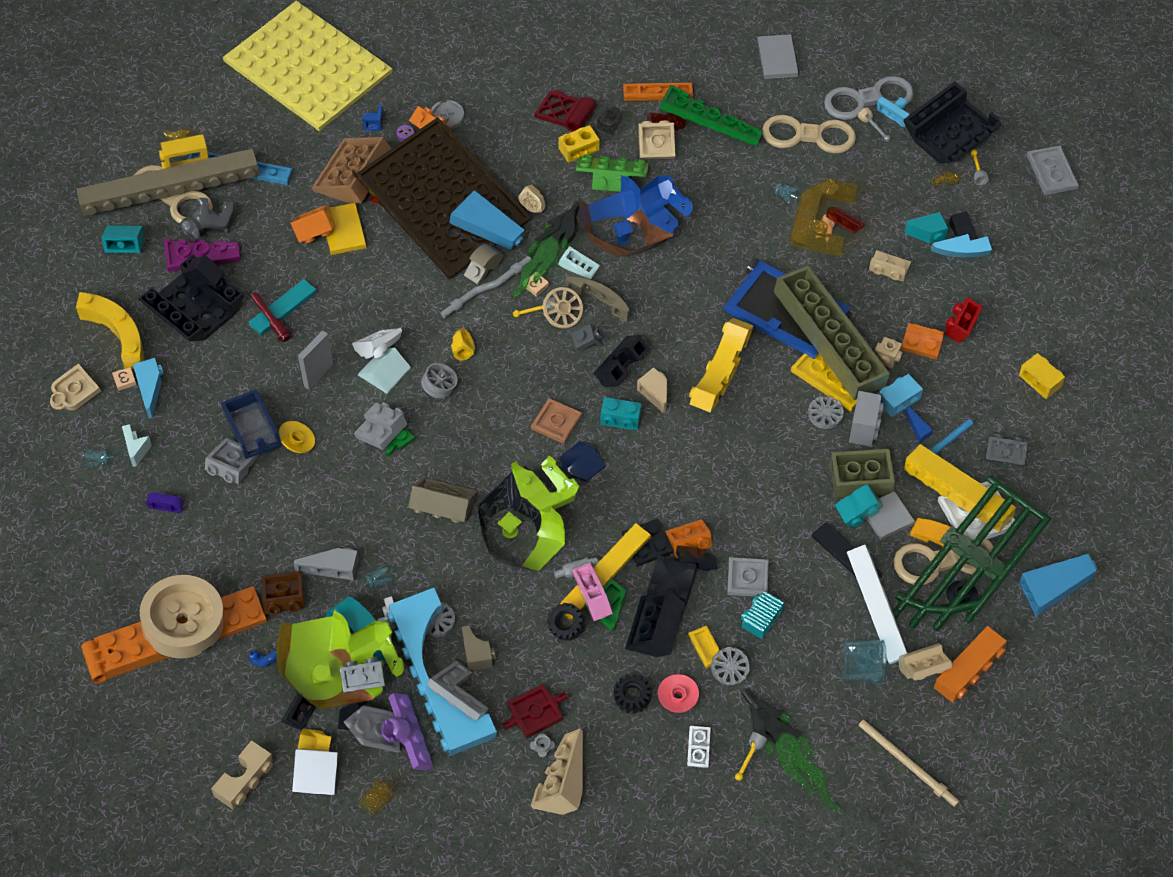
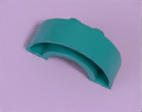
[325,596,387,664]

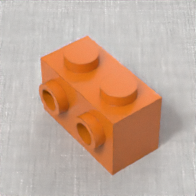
[409,106,452,131]

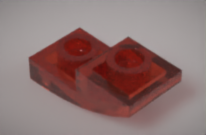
[647,112,685,130]

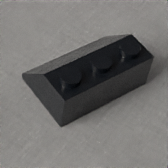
[625,590,685,657]

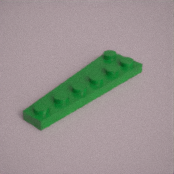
[659,85,763,146]

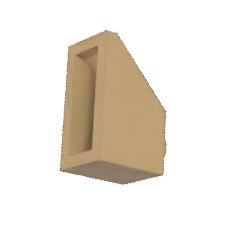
[637,368,667,413]

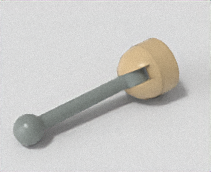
[857,107,891,142]

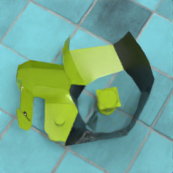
[478,455,579,572]

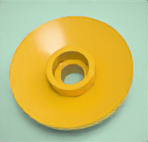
[278,421,315,453]

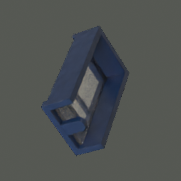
[221,389,282,459]

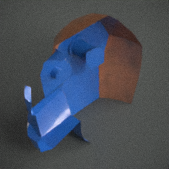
[579,175,693,257]

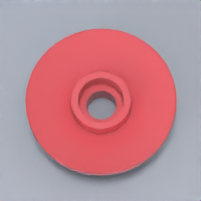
[658,674,699,713]

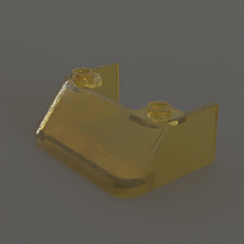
[790,179,858,257]

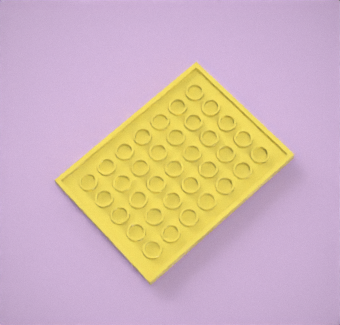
[223,1,393,131]

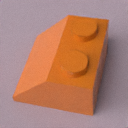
[291,204,335,244]

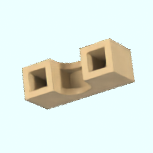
[211,740,273,810]

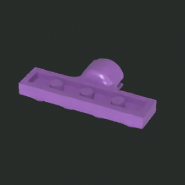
[381,693,433,771]

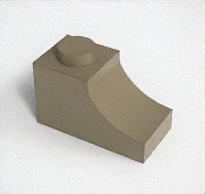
[462,625,496,671]

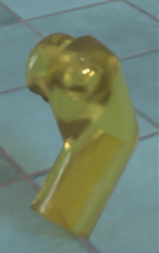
[163,128,191,140]
[931,172,959,187]

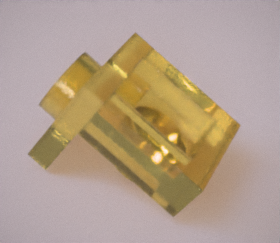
[358,779,391,817]

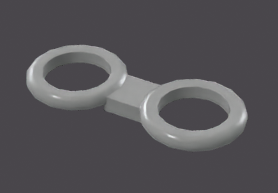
[824,76,914,120]

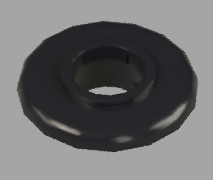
[946,580,978,604]

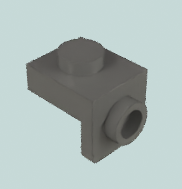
[572,324,603,351]

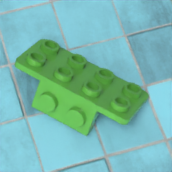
[576,155,649,192]

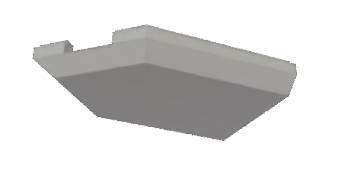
[344,705,400,753]

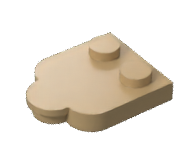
[50,364,101,411]

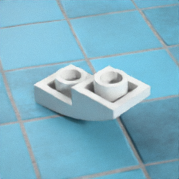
[687,726,711,768]

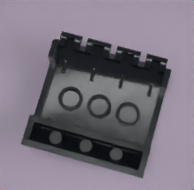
[903,81,1002,163]

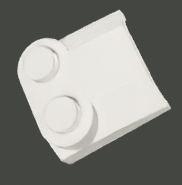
[352,328,402,359]

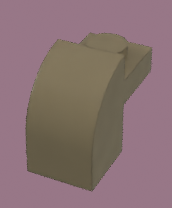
[464,244,504,285]

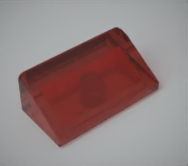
[826,207,865,234]

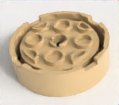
[140,575,224,658]

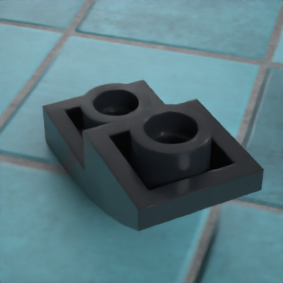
[676,546,718,571]

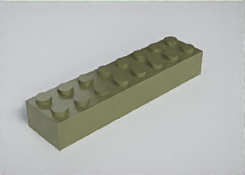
[774,266,890,400]

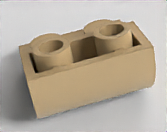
[899,643,952,681]

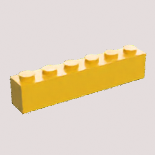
[904,444,1016,533]

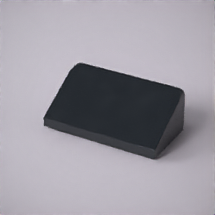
[281,692,316,731]

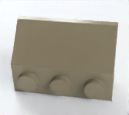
[408,477,478,523]

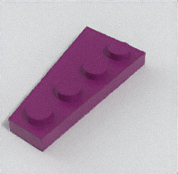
[164,239,241,272]

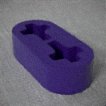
[146,493,184,513]

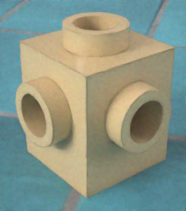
[874,337,903,369]

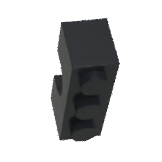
[593,335,650,387]

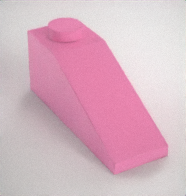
[572,563,613,621]

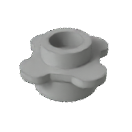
[530,734,555,757]

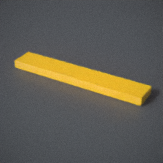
[560,523,651,622]

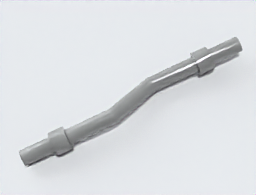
[440,256,532,318]

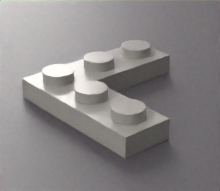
[427,661,489,721]

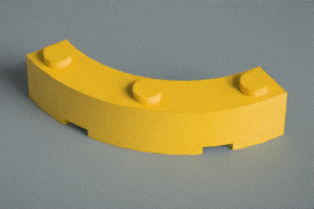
[76,292,144,369]
[689,318,753,413]

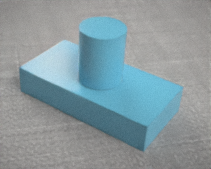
[877,96,909,128]

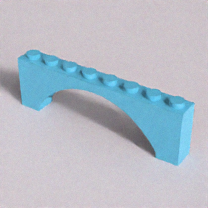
[387,588,497,756]

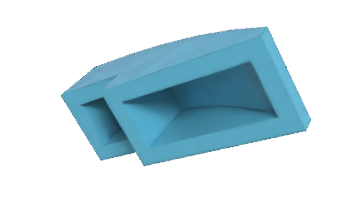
[931,234,992,257]

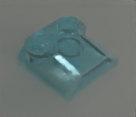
[842,640,887,684]

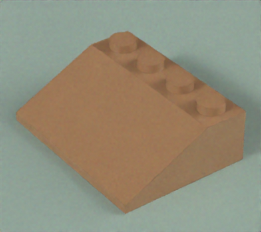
[311,137,391,203]

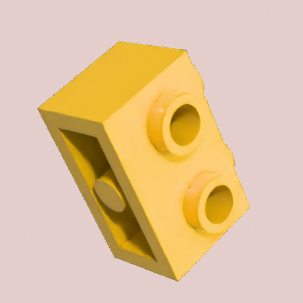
[1019,353,1065,399]

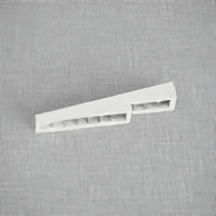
[847,545,907,664]

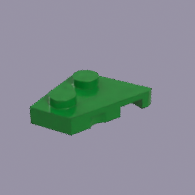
[584,579,626,632]

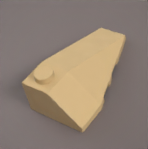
[531,729,583,815]

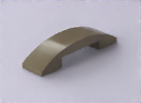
[566,277,629,322]

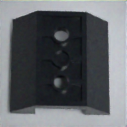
[138,254,244,341]

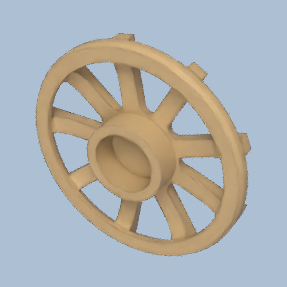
[543,287,583,329]

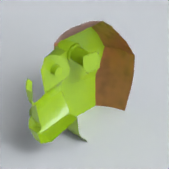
[276,610,404,709]

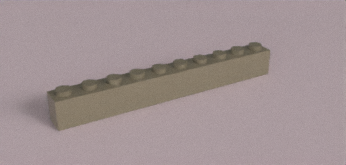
[76,149,259,216]

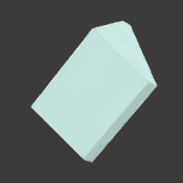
[358,348,411,394]

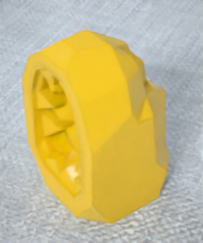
[451,328,475,361]

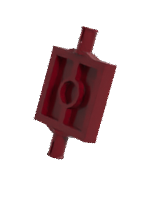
[502,684,568,739]

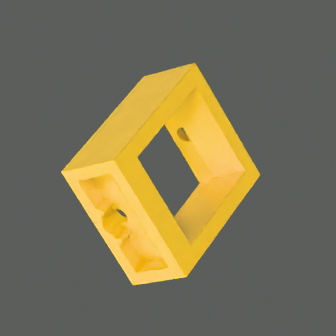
[159,134,209,169]

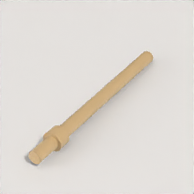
[859,720,960,807]

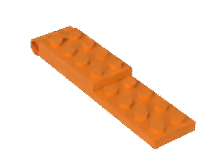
[81,586,267,683]

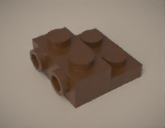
[261,571,305,615]

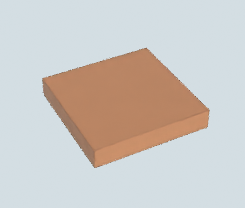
[531,398,582,444]

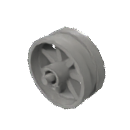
[421,363,458,399]

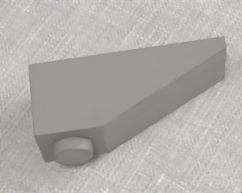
[294,548,359,580]

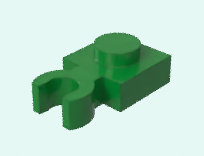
[380,427,415,456]

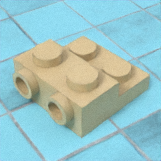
[638,121,675,159]

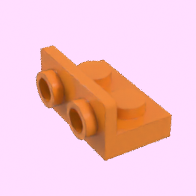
[901,323,944,360]
[665,519,712,559]

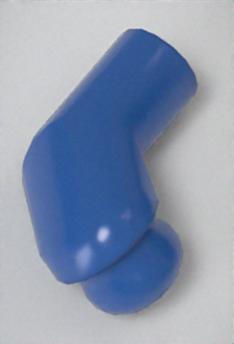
[248,650,277,667]

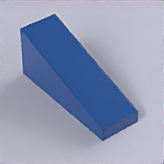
[905,406,932,444]

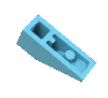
[133,358,164,418]

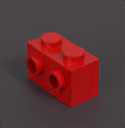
[944,297,983,343]

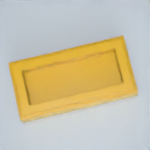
[688,625,723,668]

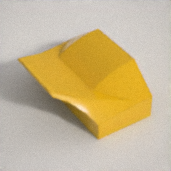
[298,729,331,751]

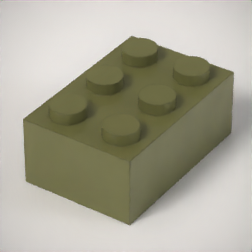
[829,449,895,498]

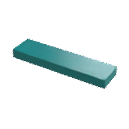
[249,279,317,336]

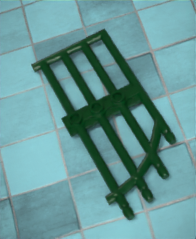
[892,475,1052,631]

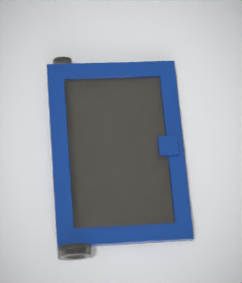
[723,258,852,359]

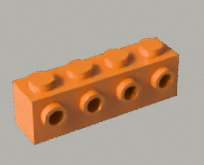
[934,626,1007,703]

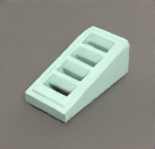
[558,246,600,280]

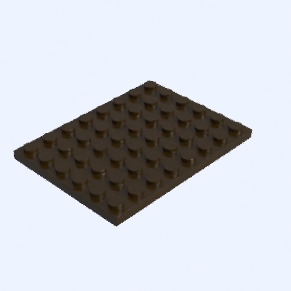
[355,117,531,280]

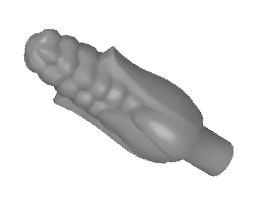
[553,557,600,579]

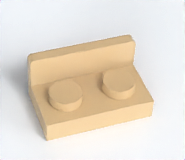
[869,250,911,281]

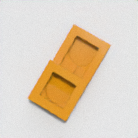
[909,518,950,546]

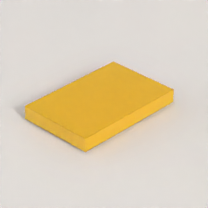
[326,203,366,255]

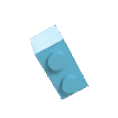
[879,374,923,417]

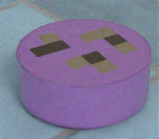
[396,125,414,142]

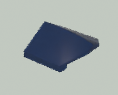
[561,441,606,482]

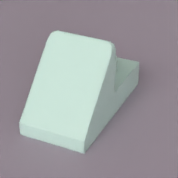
[122,424,152,467]

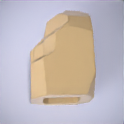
[518,185,545,213]

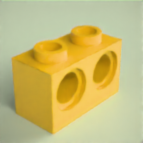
[559,125,599,163]

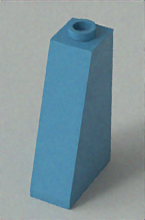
[449,190,524,250]
[1019,554,1097,616]

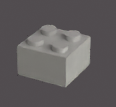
[849,391,884,447]

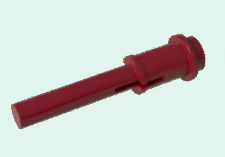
[250,292,291,342]

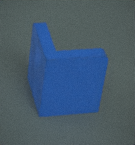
[362,105,383,131]

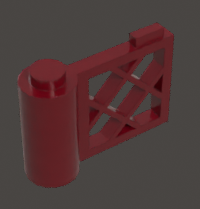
[534,90,596,132]

